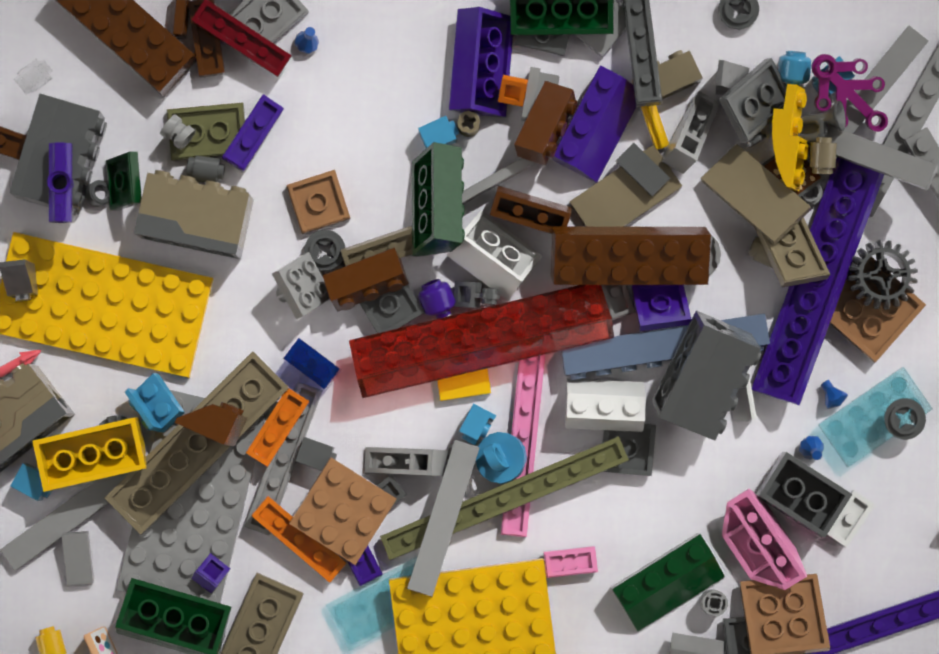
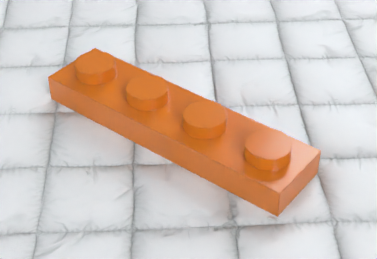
[251,496,346,582]

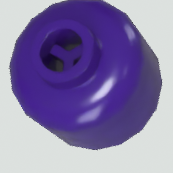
[418,279,456,319]

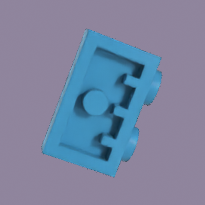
[125,373,185,433]

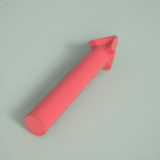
[0,350,41,378]

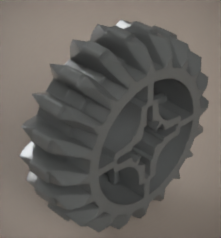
[847,240,918,310]

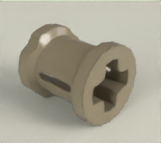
[457,111,480,137]

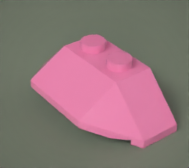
[722,489,807,590]

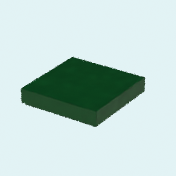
[106,151,142,211]

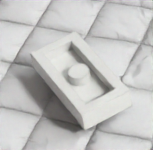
[827,490,875,548]

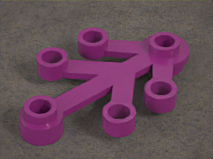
[811,54,888,132]

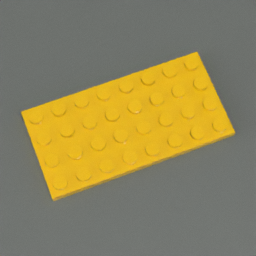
[0,232,214,378]

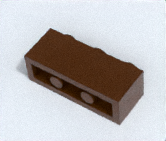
[514,81,578,166]
[490,185,571,234]
[322,247,409,312]

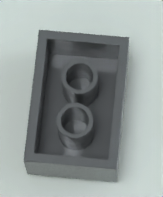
[756,452,852,538]

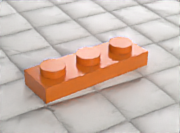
[246,388,310,467]

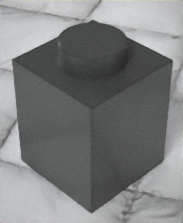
[296,437,337,471]

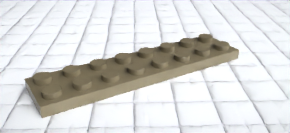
[104,351,289,535]

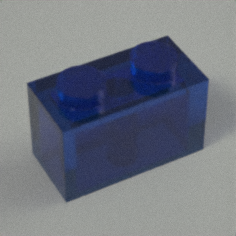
[283,338,341,390]

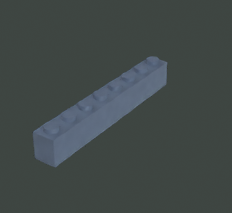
[560,314,770,380]

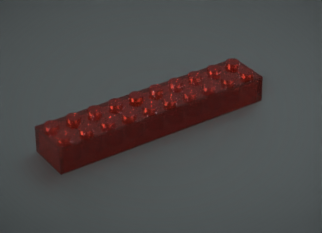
[349,285,614,398]

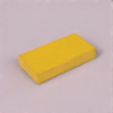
[437,368,491,401]

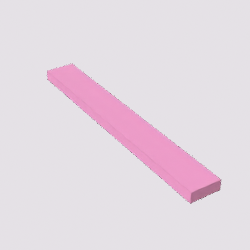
[501,330,548,537]

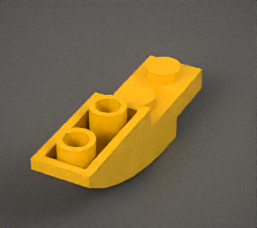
[772,84,809,192]

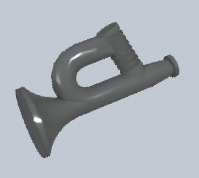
[798,101,846,144]

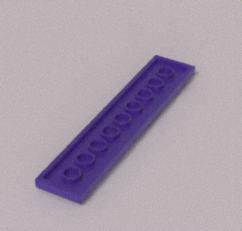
[752,157,884,406]

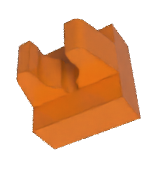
[498,75,528,107]

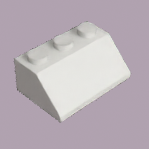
[447,211,542,301]
[565,378,646,432]

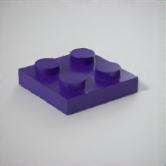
[631,285,691,332]

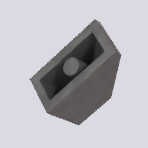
[715,60,749,95]
[0,259,38,301]

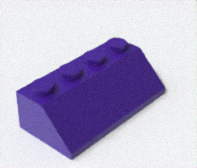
[449,7,513,117]
[552,65,636,183]

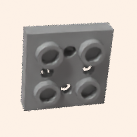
[272,252,330,319]

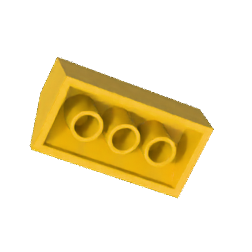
[32,417,147,492]

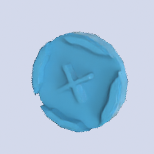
[476,432,527,484]

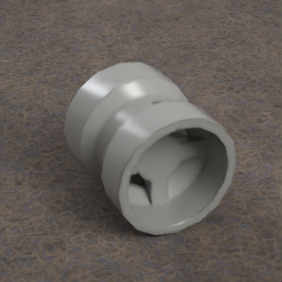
[160,114,196,150]
[699,589,728,616]

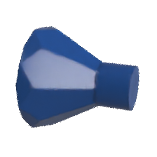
[294,27,319,54]
[821,380,848,409]
[799,436,824,460]

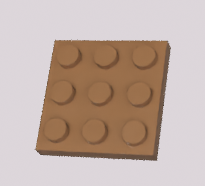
[830,256,926,363]
[289,457,396,565]
[739,574,830,654]

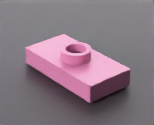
[543,546,598,578]

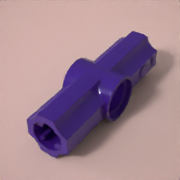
[47,142,74,223]

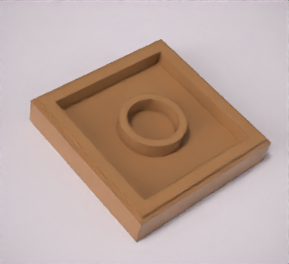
[286,170,351,234]

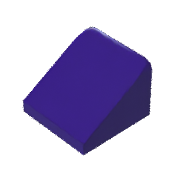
[192,553,231,593]

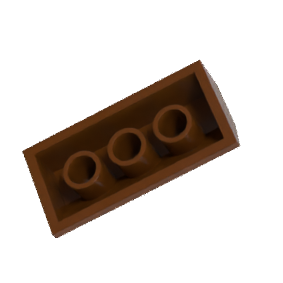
[175,402,247,446]

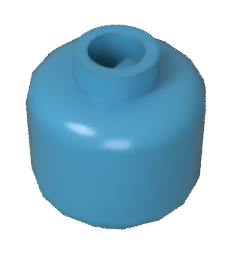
[778,51,812,87]

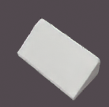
[732,370,757,422]

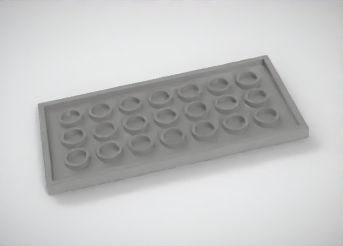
[117,390,267,603]

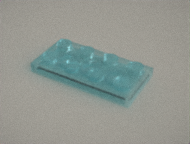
[818,367,933,467]
[326,557,417,651]

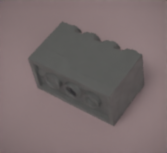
[9,93,107,215]
[652,310,761,441]

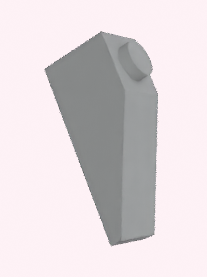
[662,91,720,174]
[364,447,448,476]

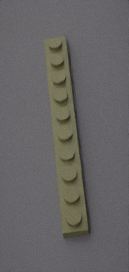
[380,436,629,560]

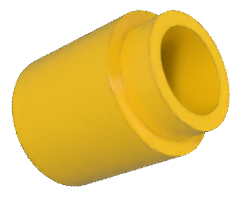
[35,626,67,654]

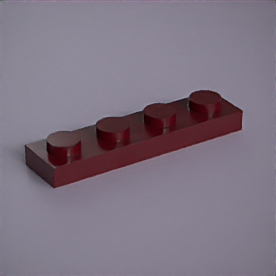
[191,0,292,77]

